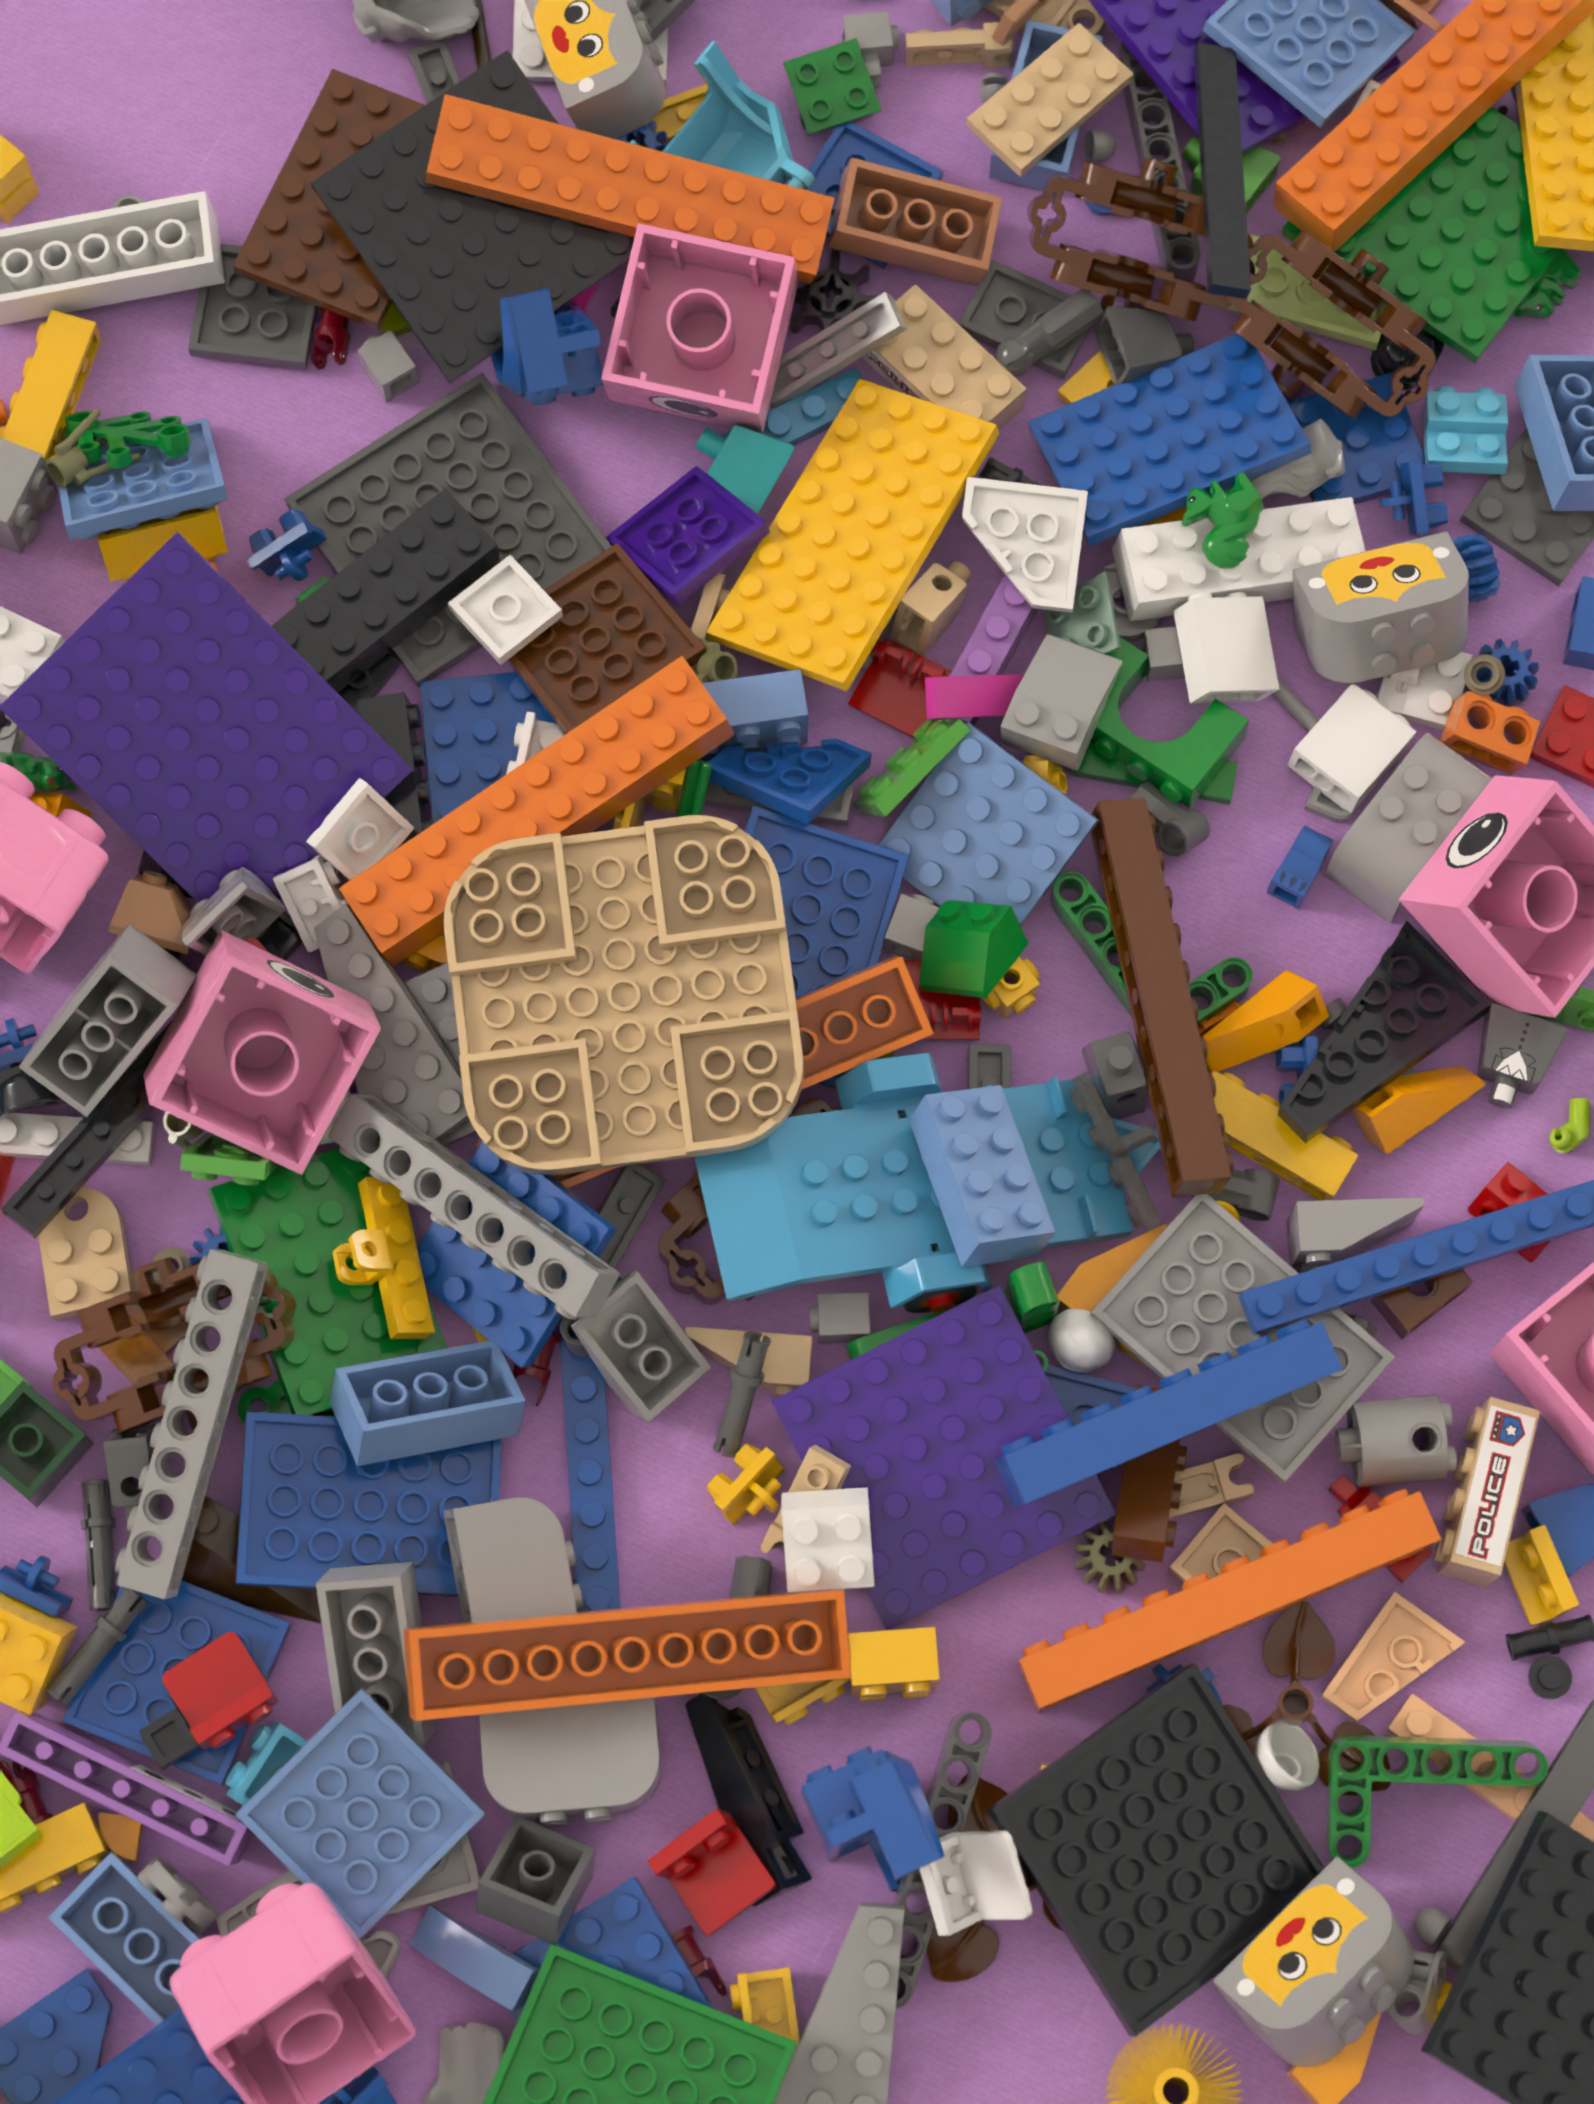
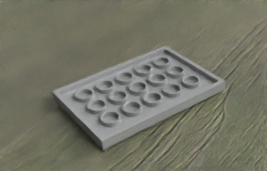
[1090,1194,1395,1484]

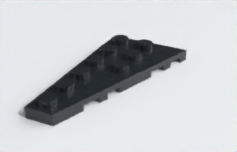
[1277,921,1491,1144]

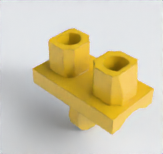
[706,1443,785,1526]

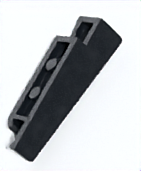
[685,1693,812,1907]

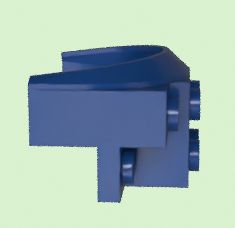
[492,288,603,405]
[801,1746,945,1892]

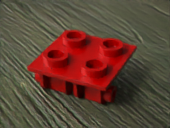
[847,637,951,739]
[904,960,981,1040]

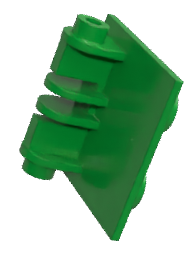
[783,38,882,135]

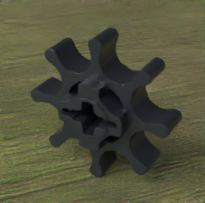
[791,250,878,334]

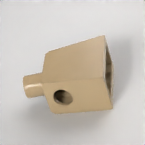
[890,561,972,657]

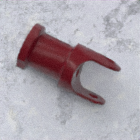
[312,307,351,370]
[512,1333,562,1406]
[0,1761,54,1825]
[671,1925,727,1996]

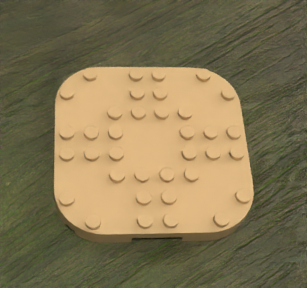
[444,815,804,1175]

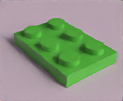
[852,718,970,817]
[180,1133,280,1185]

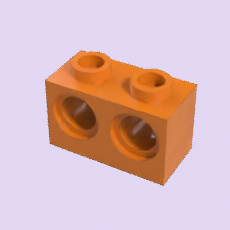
[1440,691,1540,775]

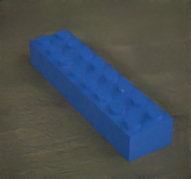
[994,1318,1343,1507]

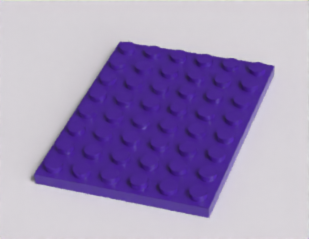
[0,531,413,903]

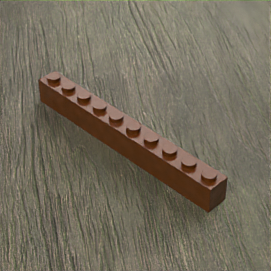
[1091,798,1234,1197]

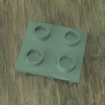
[1043,572,1121,655]

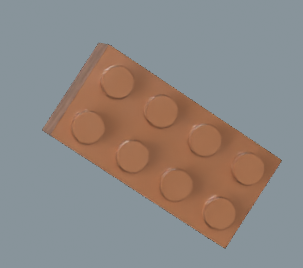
[827,157,1003,286]

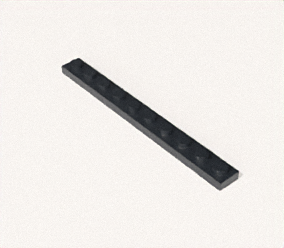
[1,911,303,1239]

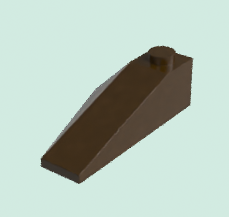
[182,1495,322,1624]

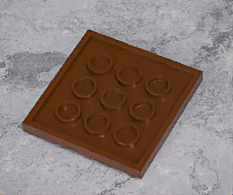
[507,543,706,734]

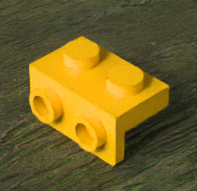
[730,1967,800,2044]

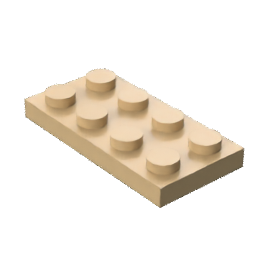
[966,23,1134,177]

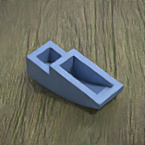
[409,1905,540,2011]

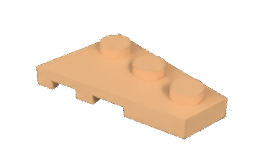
[1320,1591,1465,1723]

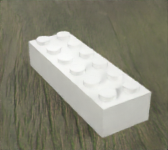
[0,191,225,325]
[1112,497,1366,622]

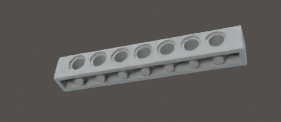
[328,1094,620,1320]
[115,1249,270,1599]

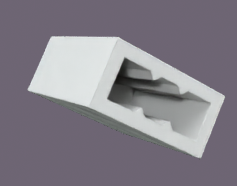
[1174,592,1279,704]
[1287,683,1417,814]

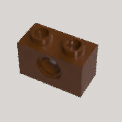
[1370,1269,1473,1340]

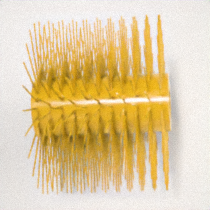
[1104,2022,1244,2104]

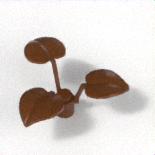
[1222,1601,1391,1796]
[926,1773,1063,1982]

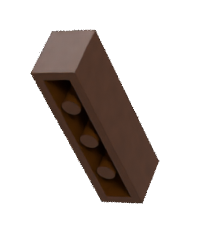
[1111,1385,1188,1562]

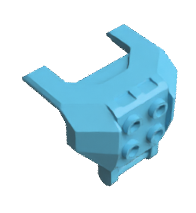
[630,41,816,190]

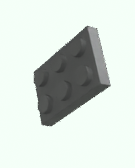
[959,260,1091,379]

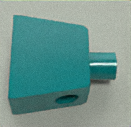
[695,424,796,515]

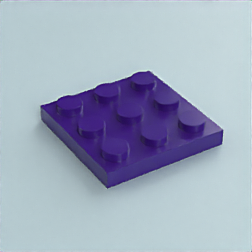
[605,465,770,605]

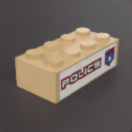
[861,284,1027,430]
[1433,1397,1540,1588]

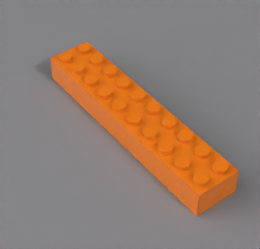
[1274,0,1594,252]
[424,94,834,284]
[339,656,735,967]
[551,956,934,1188]
[1018,1488,1441,1713]
[403,1589,851,1721]

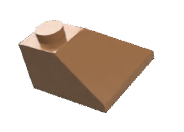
[108,871,194,954]

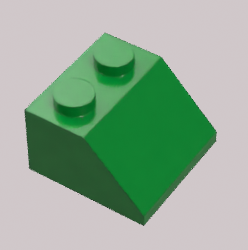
[919,900,1029,998]

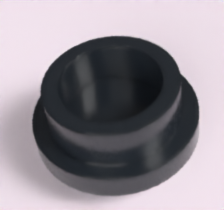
[1528,1656,1572,1700]

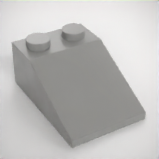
[1000,634,1123,771]
[182,867,287,956]
[1287,1197,1424,1273]
[571,1270,711,1423]

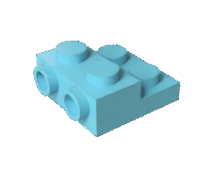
[1422,386,1508,475]
[225,1720,308,1806]

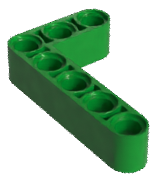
[1051,871,1253,1026]
[846,1261,1060,1360]
[1327,1735,1548,1868]

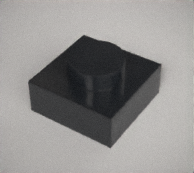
[139,1708,200,1770]

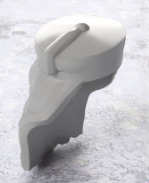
[352,0,480,44]
[1224,418,1346,499]
[423,2021,504,2104]

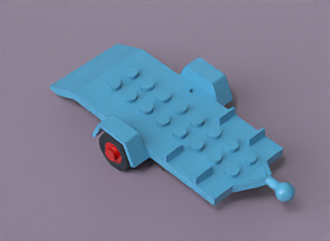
[694,1053,1161,1313]

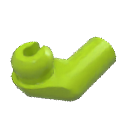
[1549,1098,1590,1153]

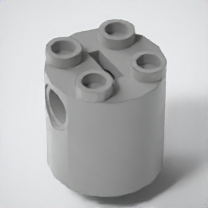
[1335,1394,1457,1487]

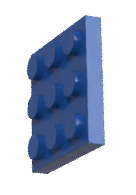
[804,121,943,269]
[1287,373,1425,504]

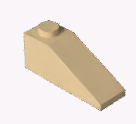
[685,1327,812,1397]

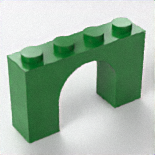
[1090,636,1249,808]

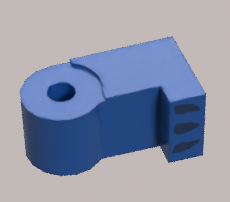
[1266,825,1334,909]

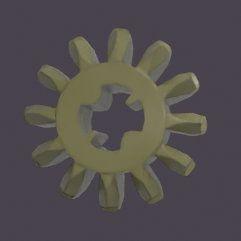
[1074,1521,1146,1594]

